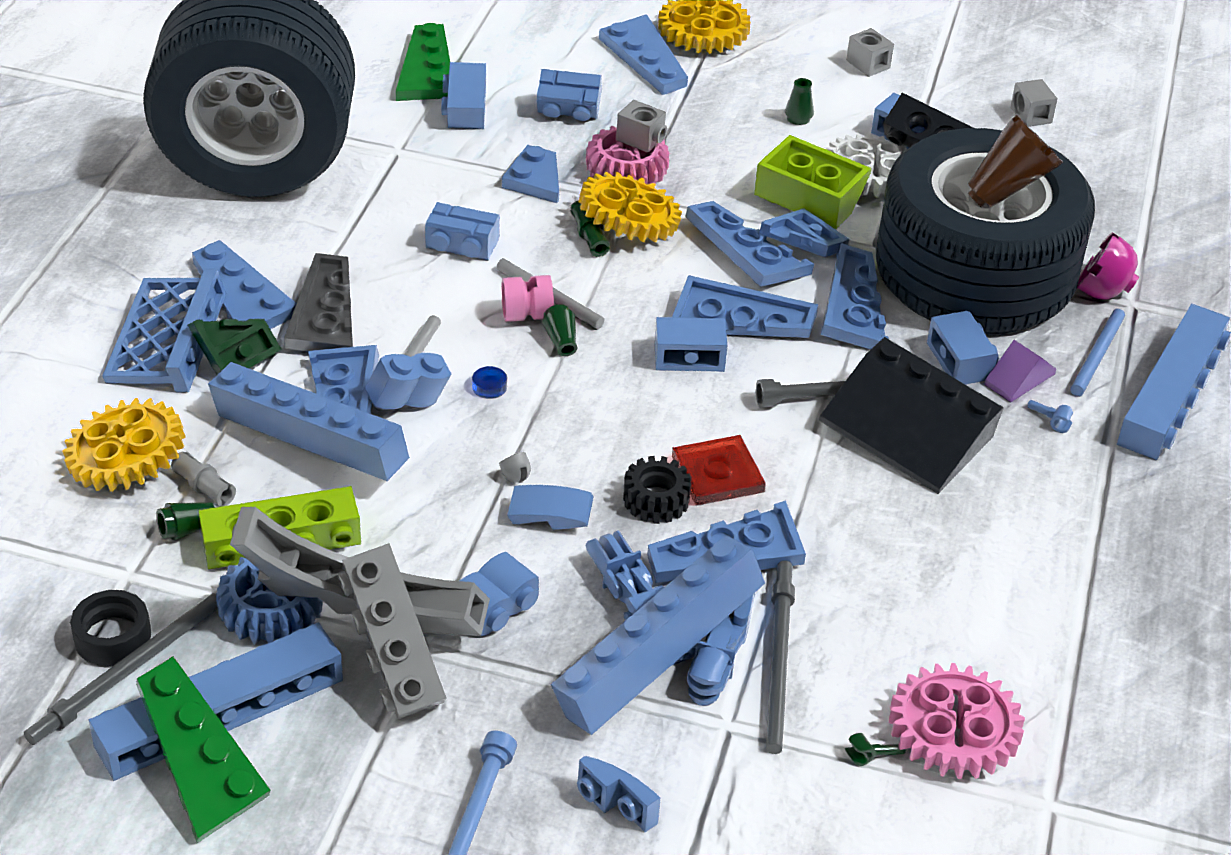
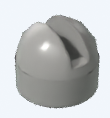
[499,452,531,483]

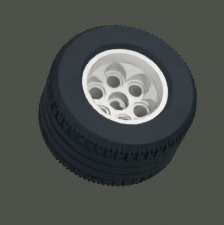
[143,0,355,197]
[876,128,1095,334]

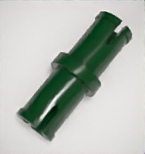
[570,201,610,257]

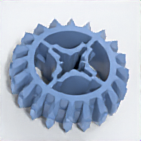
[216,557,323,645]

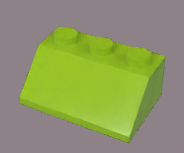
[754,135,872,229]

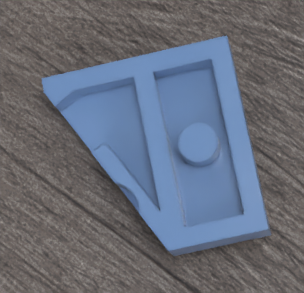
[759,208,850,257]

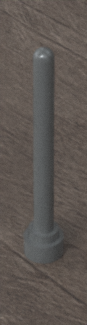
[755,379,845,408]

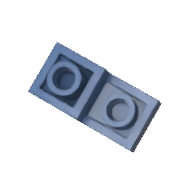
[507,485,594,530]
[577,756,661,832]

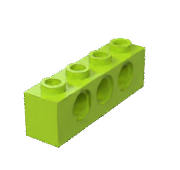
[198,486,361,570]

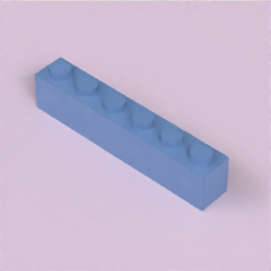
[1117,303,1231,460]
[208,362,410,482]
[551,535,765,735]
[88,622,343,781]

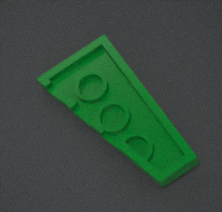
[395,22,451,101]
[136,656,271,843]

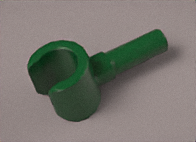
[845,733,906,766]

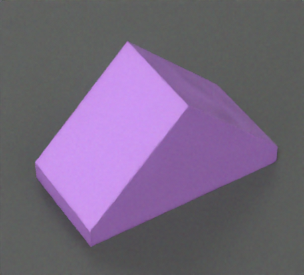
[985,339,1057,403]

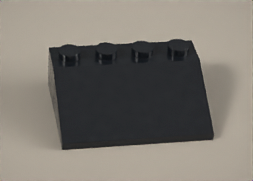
[819,337,1004,494]

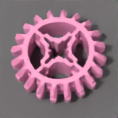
[586,126,670,184]

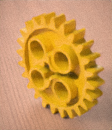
[658,0,751,54]
[578,172,682,242]
[62,398,186,492]

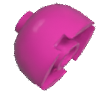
[1077,232,1139,300]

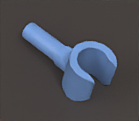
[1028,400,1073,433]

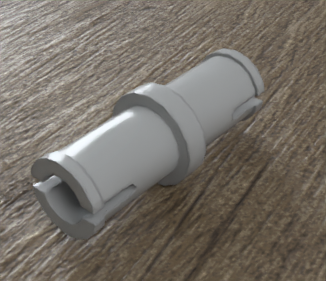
[171,451,236,506]

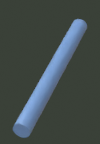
[1070,309,1125,396]

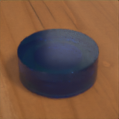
[472,366,507,399]

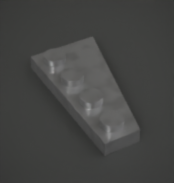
[284,253,353,351]

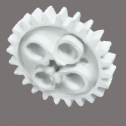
[826,133,907,198]

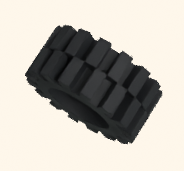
[623,456,691,524]

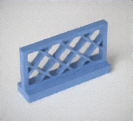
[102,269,227,392]

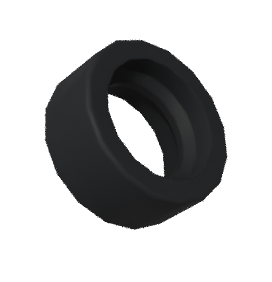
[70,590,152,666]

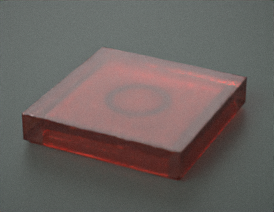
[672,435,766,506]

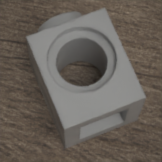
[846,28,894,77]
[1010,79,1058,127]
[616,100,667,152]

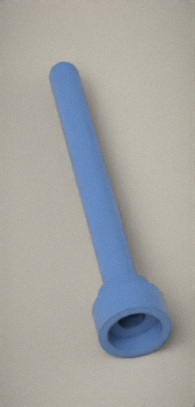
[448,731,517,855]

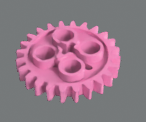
[888,663,1025,779]

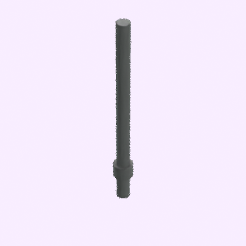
[766,561,795,754]
[24,593,218,745]

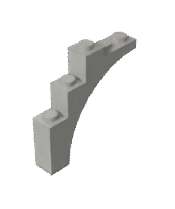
[230,507,490,636]

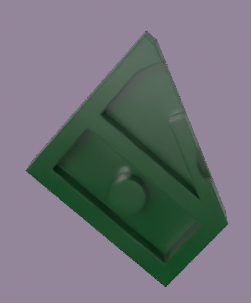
[187,319,282,375]

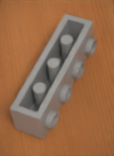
[337,543,447,720]

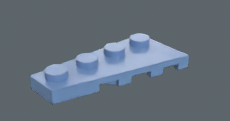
[599,14,688,95]
[685,201,814,287]
[192,240,297,329]
[821,243,889,349]
[672,275,818,338]
[308,345,379,414]
[647,501,806,583]

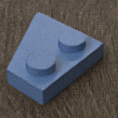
[502,144,559,203]

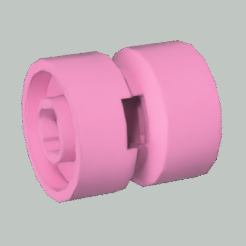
[501,275,554,322]

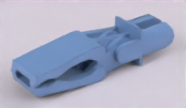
[585,530,696,666]
[687,564,759,706]

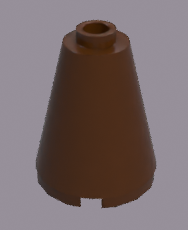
[968,114,1063,207]

